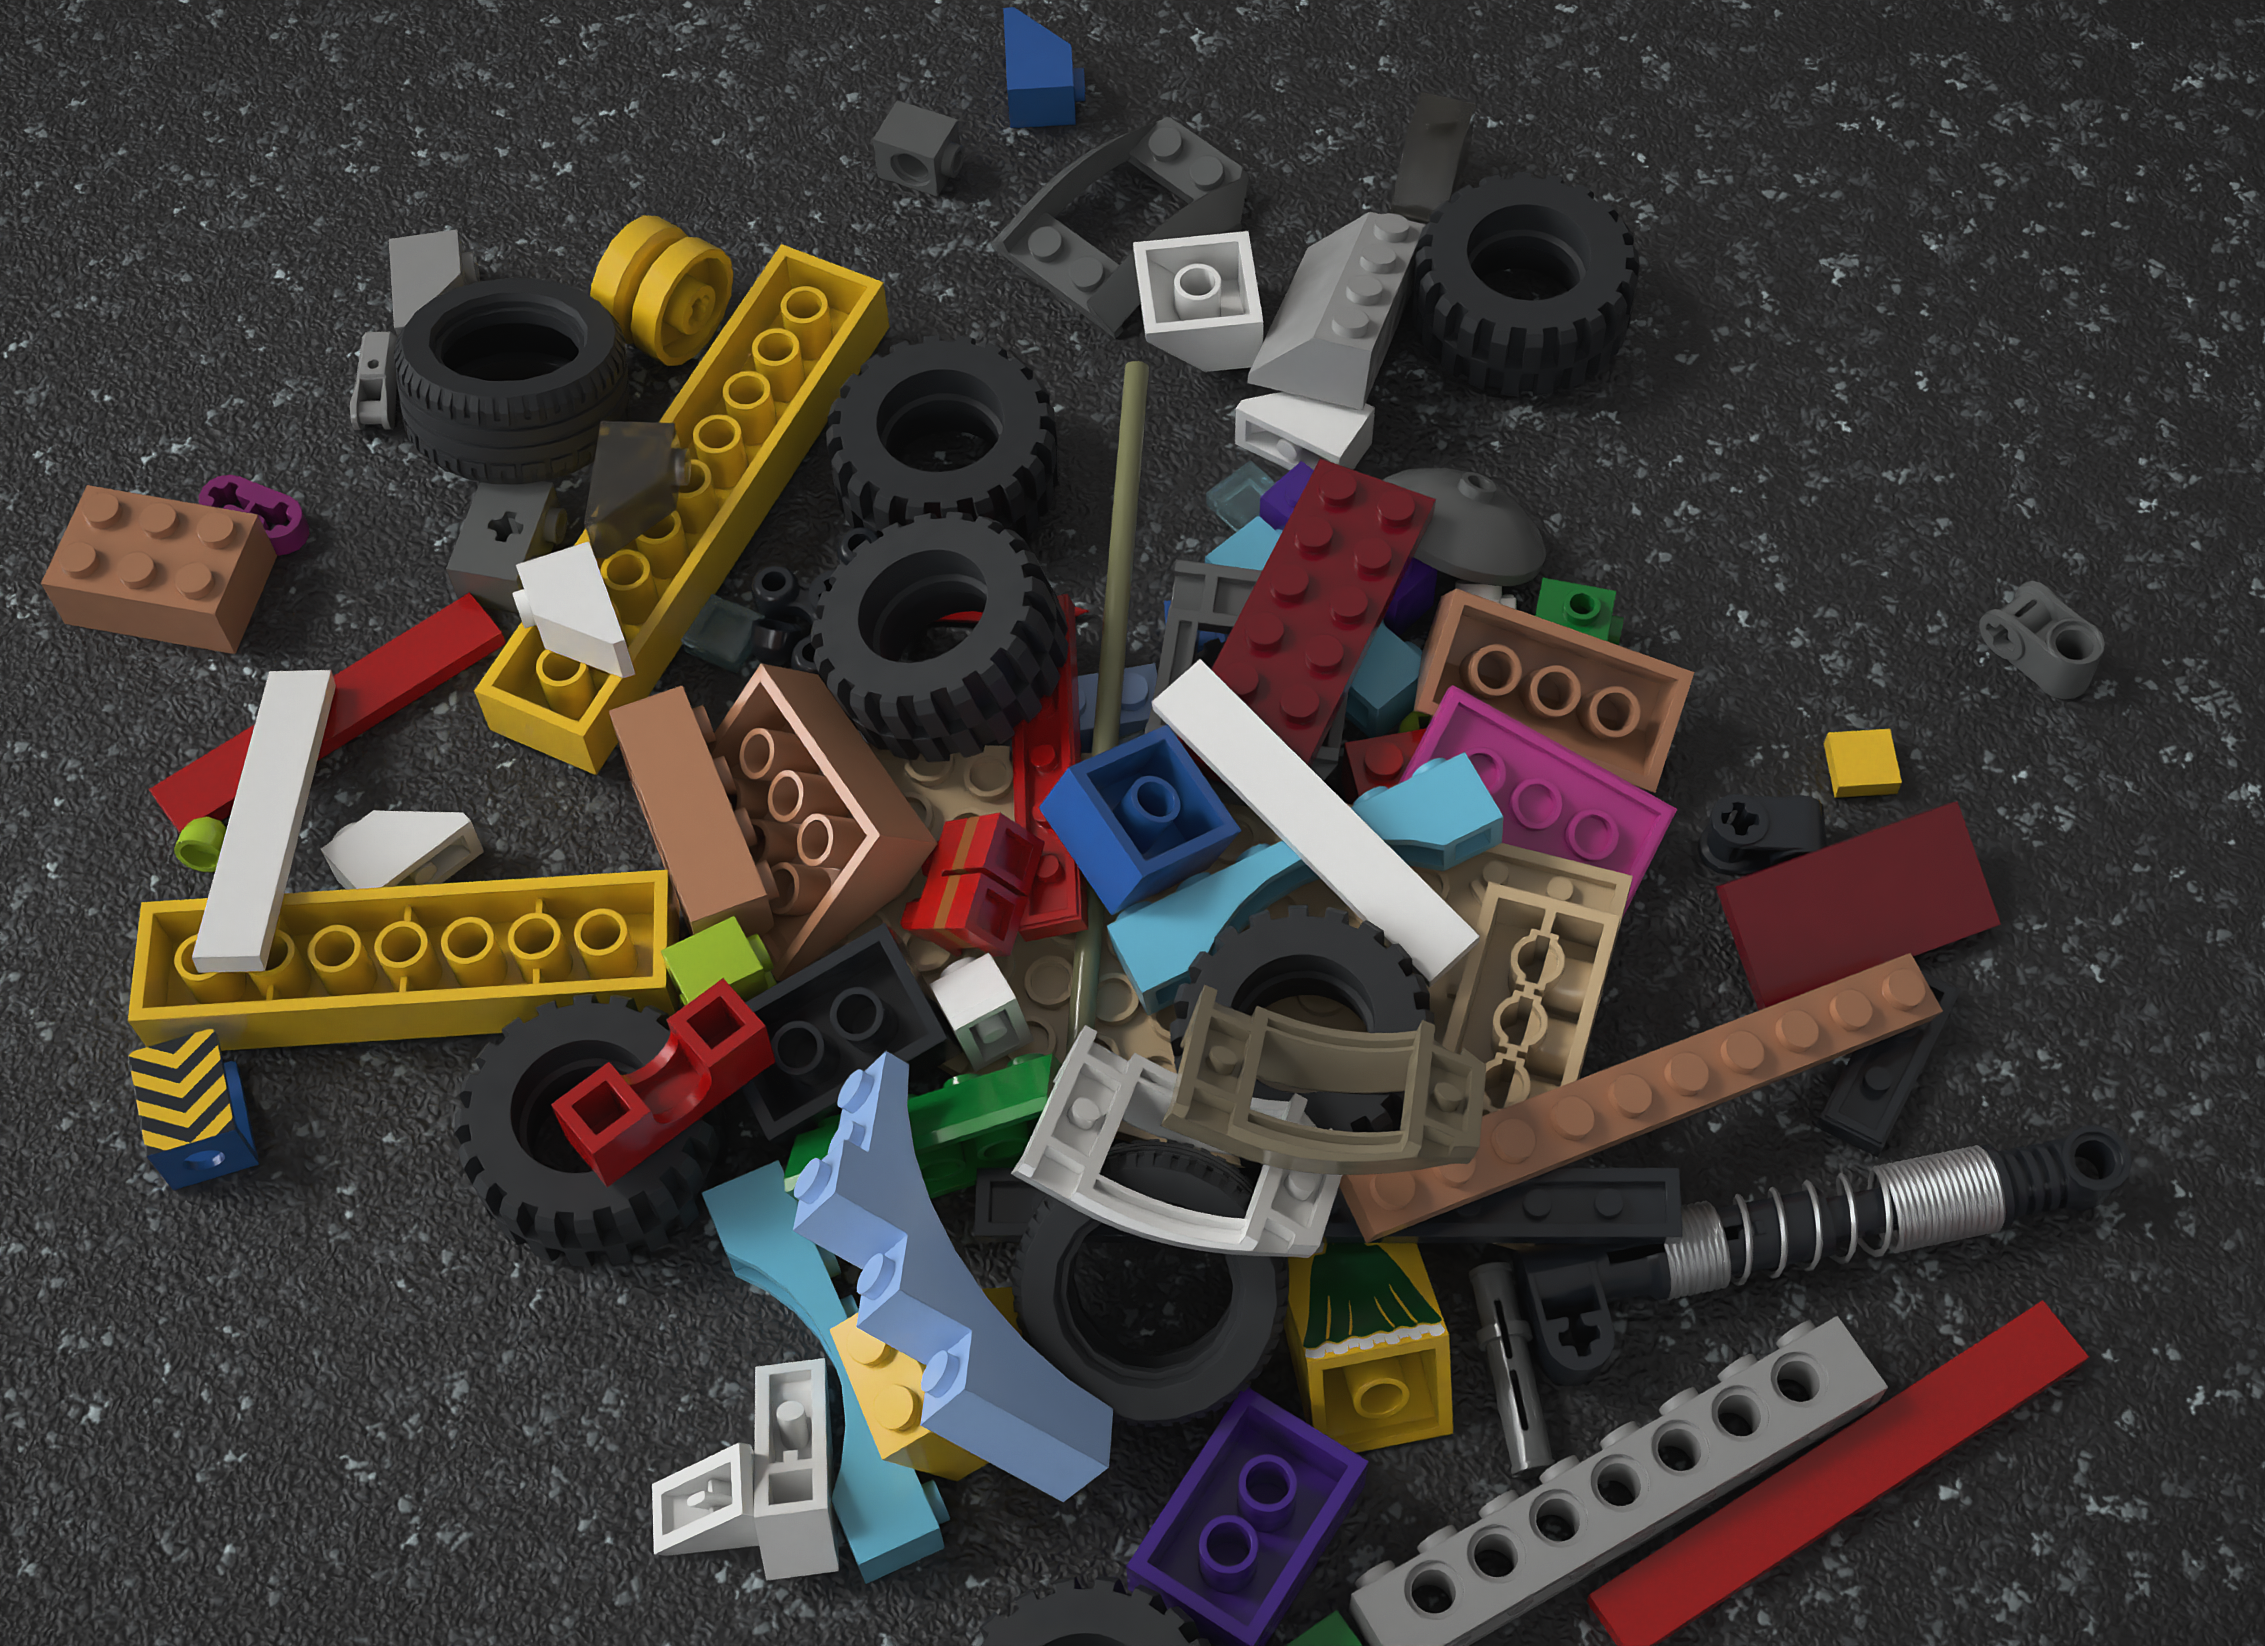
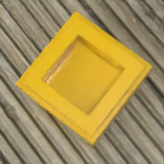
[1824,729,1902,798]

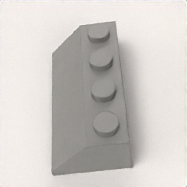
[1248,212,1425,410]

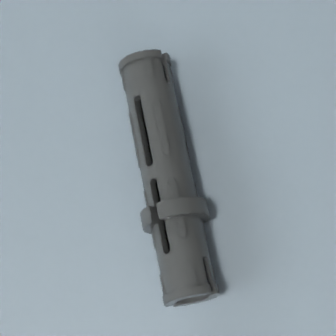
[1468,1262,1556,1480]

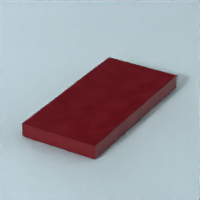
[1715,801,2001,1010]

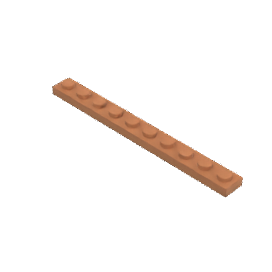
[1339,953,1943,1243]

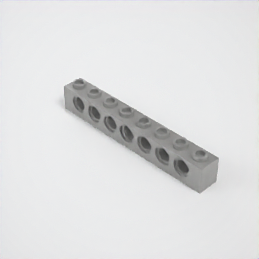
[1348,1316,1888,1646]

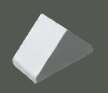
[652,1443,759,1556]

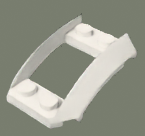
[1011,1025,1342,1258]

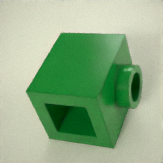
[1535,578,1624,645]

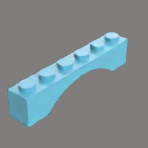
[1107,752,1503,1016]
[702,1160,950,1584]

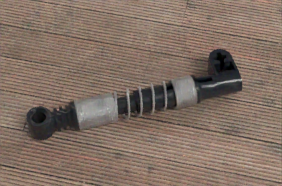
[1513,1125,2132,1386]

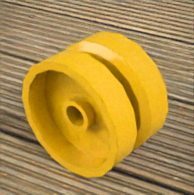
[590,215,734,366]

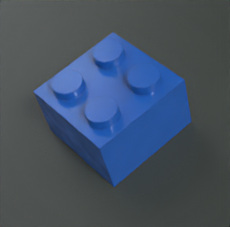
[1039,724,1242,915]

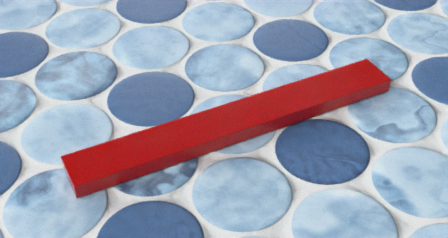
[1586,1300,2089,1646]

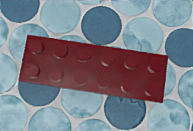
[1177,458,1436,786]

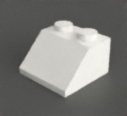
[1133,231,1263,372]

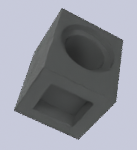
[873,100,965,197]

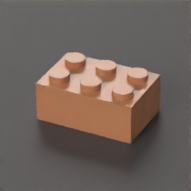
[41,485,277,654]

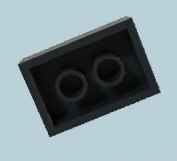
[741,923,963,1152]

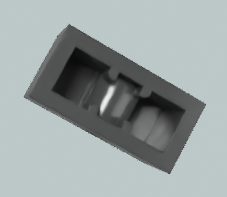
[446,481,567,613]

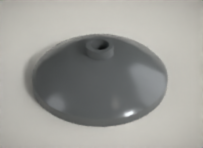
[1383,468,1546,586]

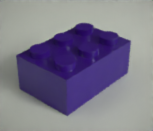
[1126,1388,1369,1646]

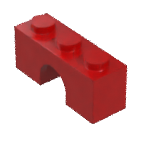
[551,978,775,1188]

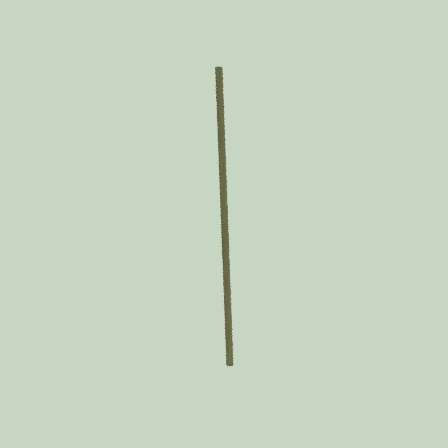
[1065,361,1149,1059]

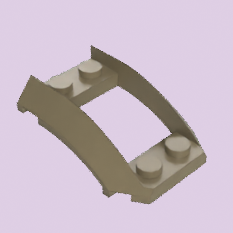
[1160,985,1486,1175]

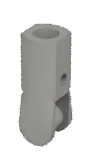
[350,331,398,430]

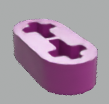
[199,475,310,556]

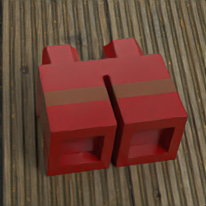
[900,812,1045,957]

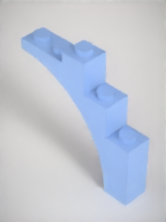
[793,1051,1113,1502]

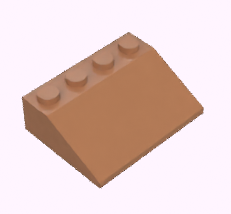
[707,663,937,981]

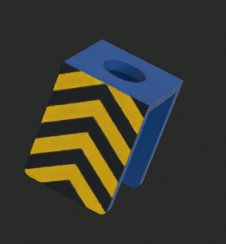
[128,1029,259,1190]

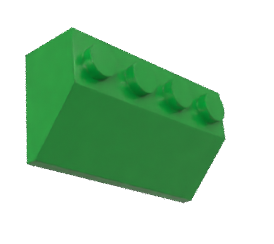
[783,1053,1062,1202]

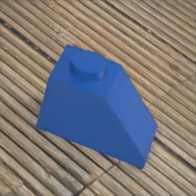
[1003,7,1085,128]

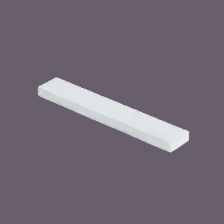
[1152,659,1480,988]
[192,670,336,973]

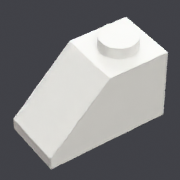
[1235,391,1375,470]
[512,541,635,678]
[321,810,484,889]
[929,953,1034,1072]

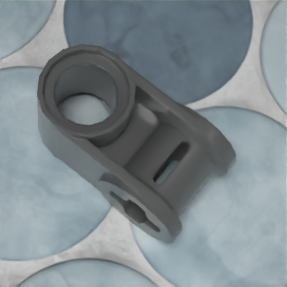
[1979,581,2105,699]

